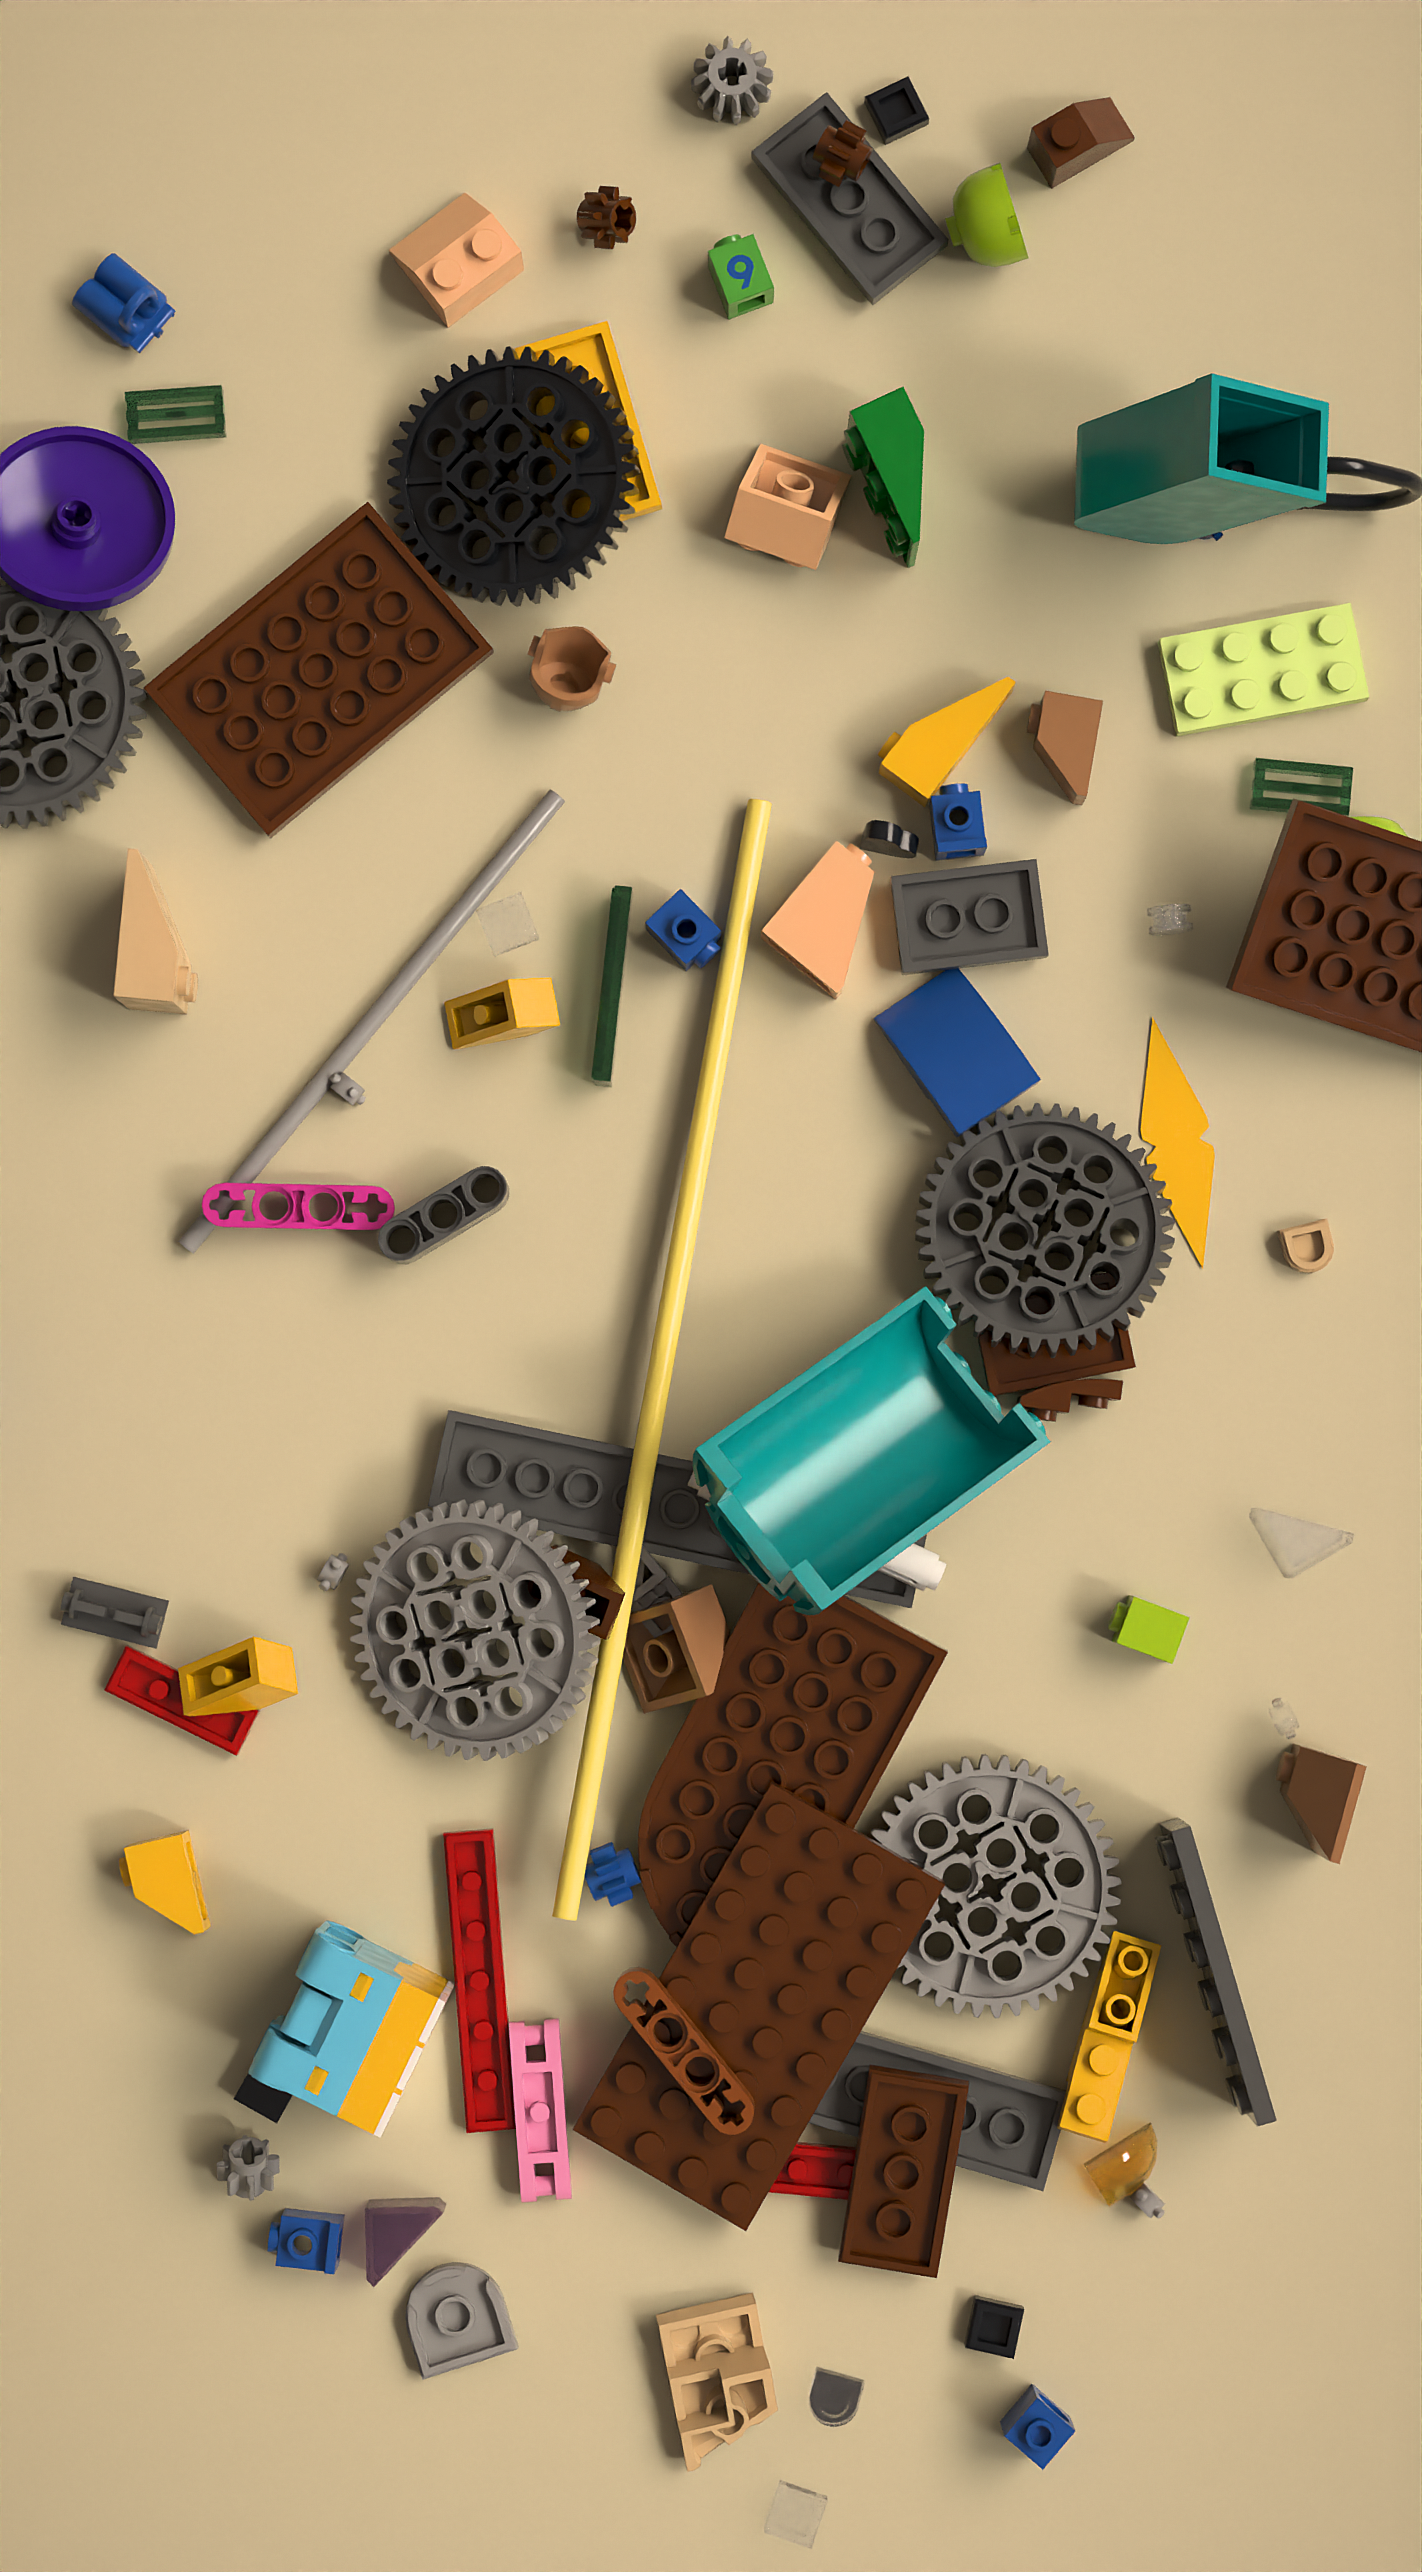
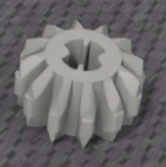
[691,36,773,125]

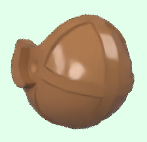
[527,626,617,712]

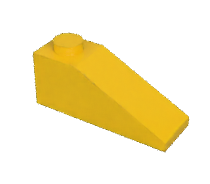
[878,677,1016,807]

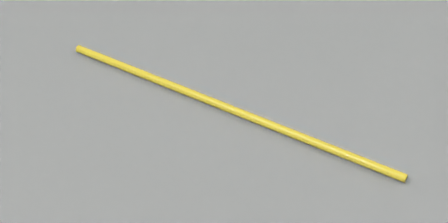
[552,799,772,1921]

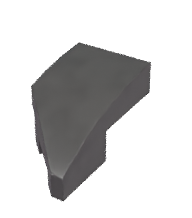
[631,1545,682,1638]

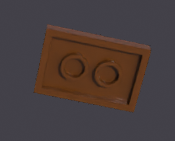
[974,1273,1136,1396]

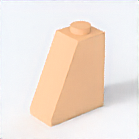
[761,841,874,1000]

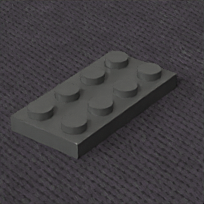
[751,92,949,306]

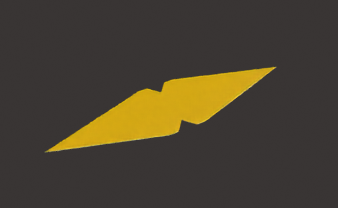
[1140,1017,1215,1269]

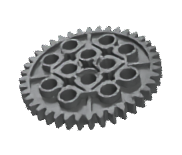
[0,583,147,829]
[915,1103,1175,1358]

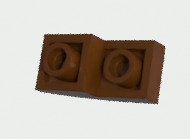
[1016,1379,1123,1422]

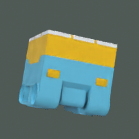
[248,1920,455,2137]

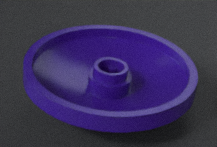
[0,426,175,611]

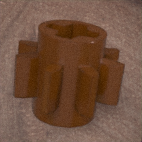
[812,120,873,187]
[577,186,636,249]

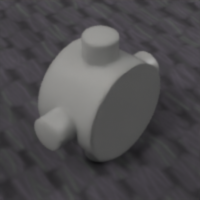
[329,1072,366,1105]
[317,1553,349,1591]
[1130,2182,1165,2219]

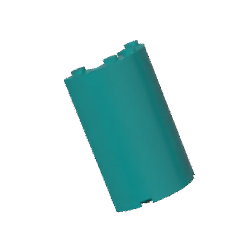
[693,1286,1051,1615]

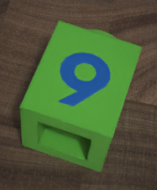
[708,234,774,320]

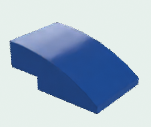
[874,968,1041,1138]

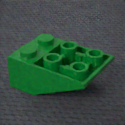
[842,387,924,568]

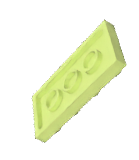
[1158,603,1369,737]

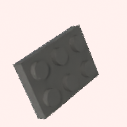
[890,859,1049,975]

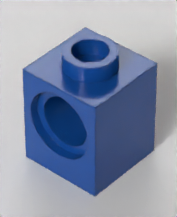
[1000,2384,1075,2470]

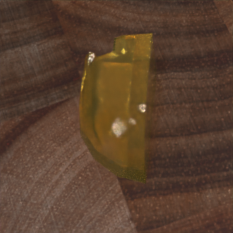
[1084,2122,1158,2207]

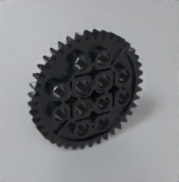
[387,346,640,607]

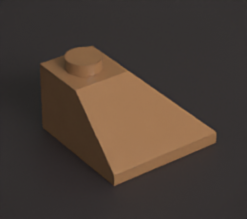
[623,1584,730,1714]
[1276,1743,1367,1864]

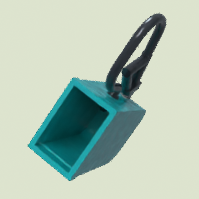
[1074,373,1422,544]

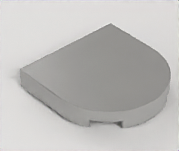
[405,2262,519,2380]

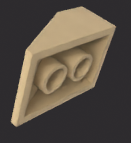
[113,848,198,1014]

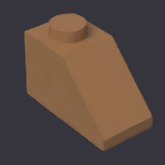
[1027,691,1103,805]

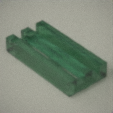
[125,385,227,444]
[1250,758,1353,817]

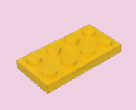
[515,321,663,521]

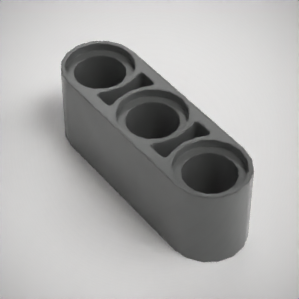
[378,1166,509,1264]

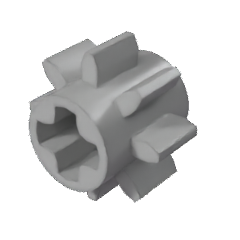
[217,2135,280,2201]

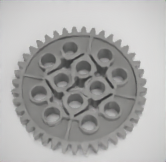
[350,1499,601,1761]
[871,1754,1121,2018]

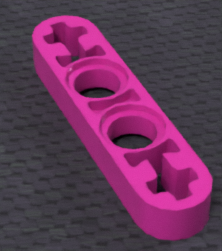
[202,1183,395,1230]

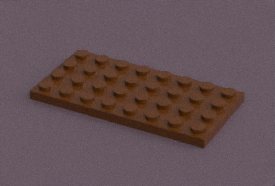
[573,1781,945,2231]

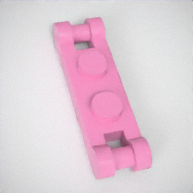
[509,2018,572,2203]

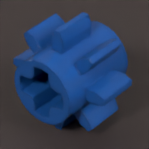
[584,1842,642,1907]

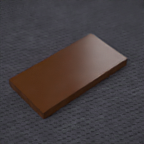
[838,2064,969,2278]

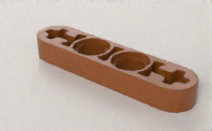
[613,1967,755,2135]

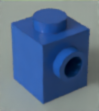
[645,889,721,971]

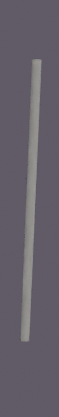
[178,789,565,1254]

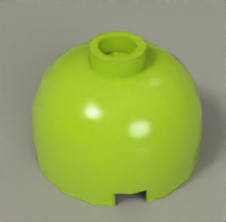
[945,163,1029,267]

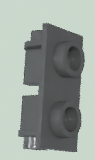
[61,1577,169,1649]

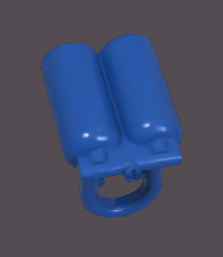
[72,253,176,353]

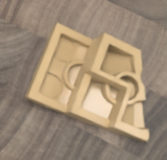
[656,2292,778,2472]

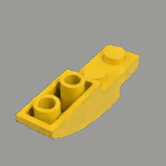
[1057,1931,1162,2143]

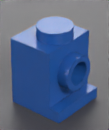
[929,783,987,861]
[268,2208,345,2275]

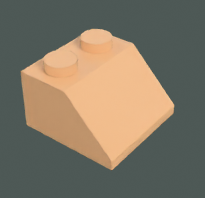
[389,193,524,328]
[724,444,852,570]

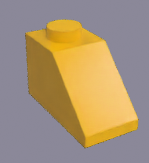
[444,977,560,1049]
[178,1636,298,1716]
[119,1830,211,1935]

